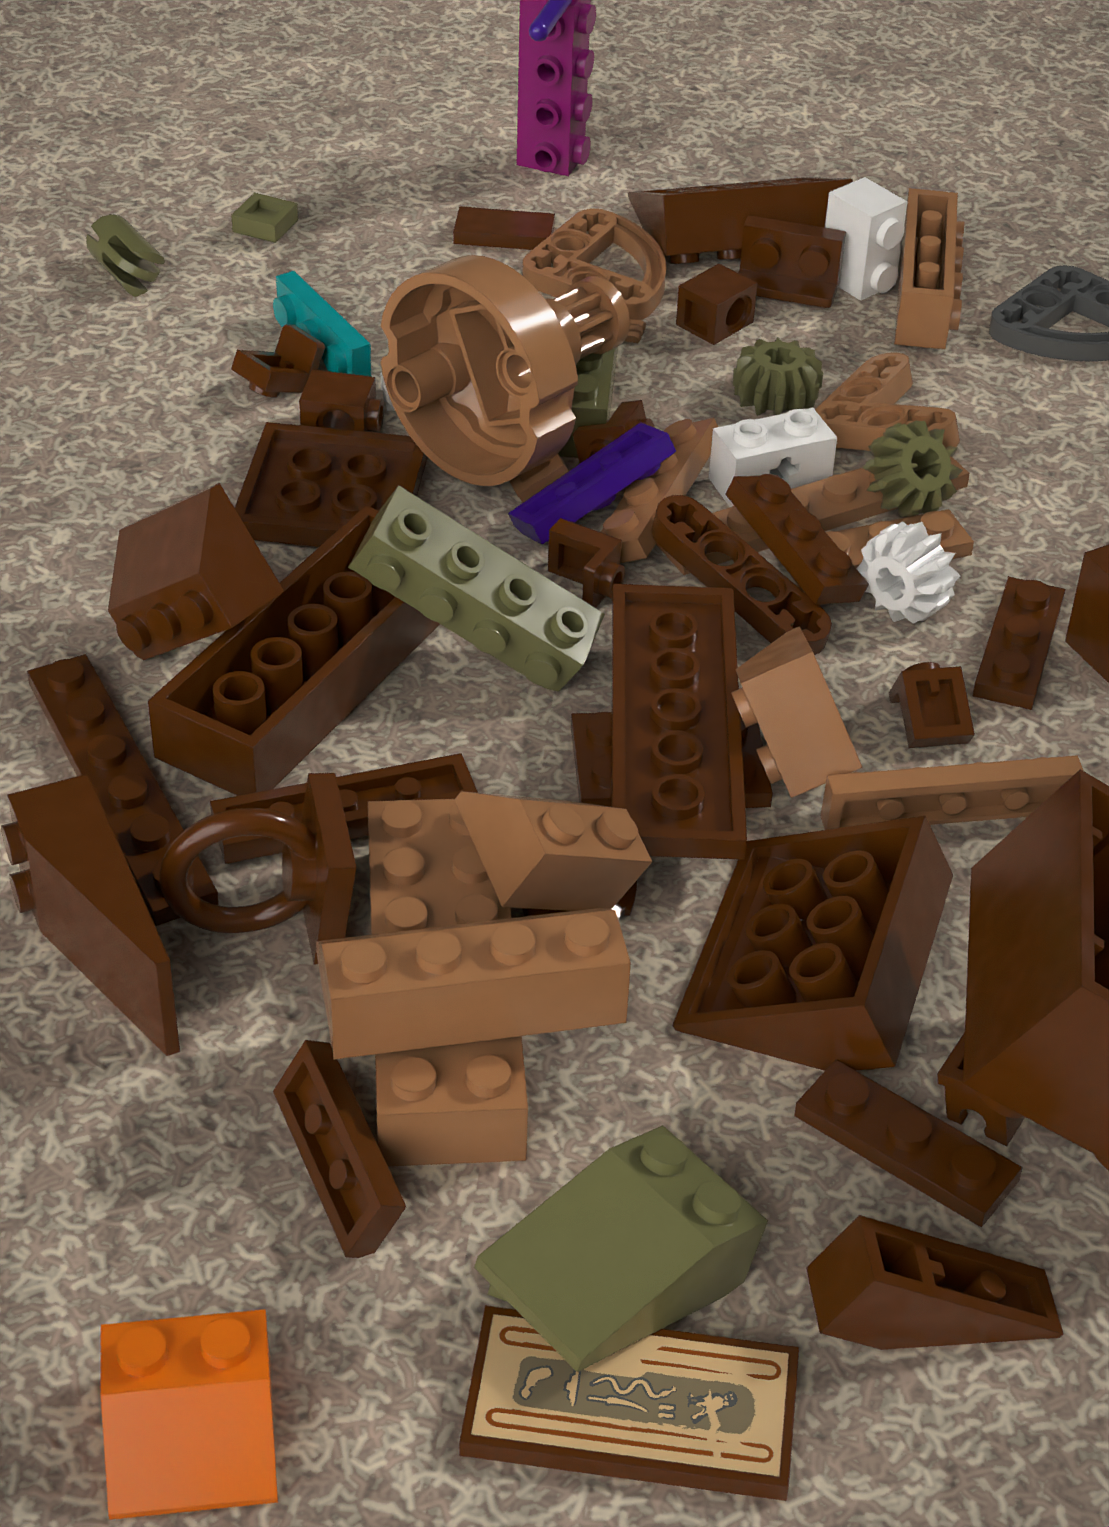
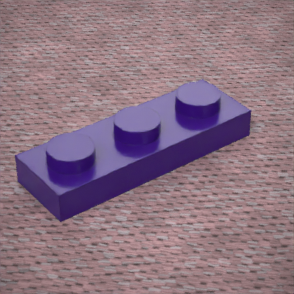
[508,422,676,545]

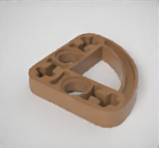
[522,208,666,320]

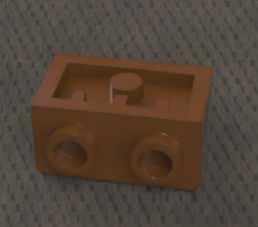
[738,215,846,308]

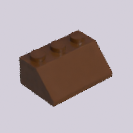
[108,483,284,660]

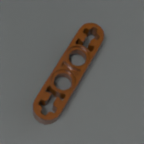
[651,495,832,655]

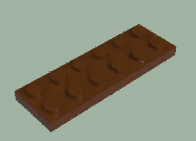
[611,584,747,860]

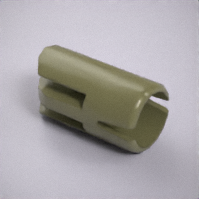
[86,214,165,297]

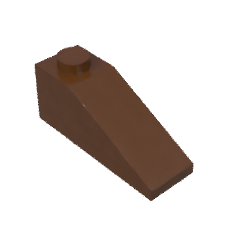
[806,1215,1064,1350]

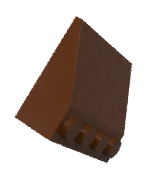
[628,177,853,264]
[672,815,953,1071]

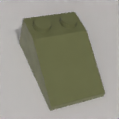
[474,1125,768,1372]

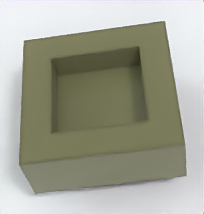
[231,192,298,243]

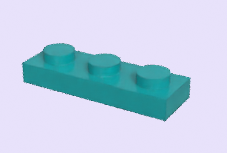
[273,271,371,376]

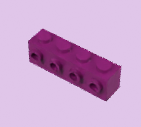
[516,0,596,176]

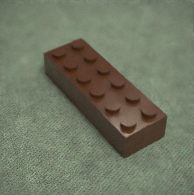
[148,505,465,796]

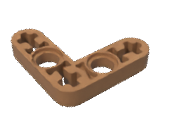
[815,352,960,451]

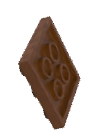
[235,422,428,547]

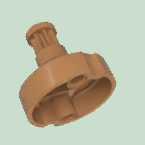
[380,255,630,486]

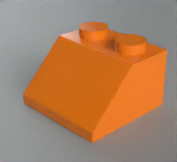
[100,1309,278,1520]

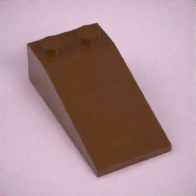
[1,774,180,1056]

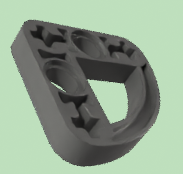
[989,265,1109,361]

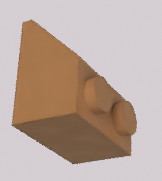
[731,626,863,798]
[455,791,653,911]

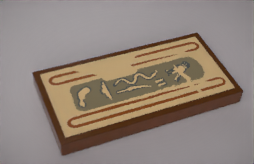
[459,1305,799,1501]

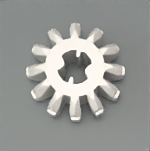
[856,521,960,624]

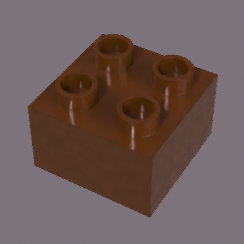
[963,769,1109,1171]

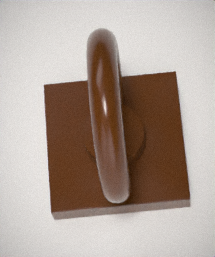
[160,773,357,965]

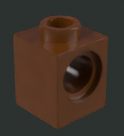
[676,263,757,345]
[299,370,384,432]

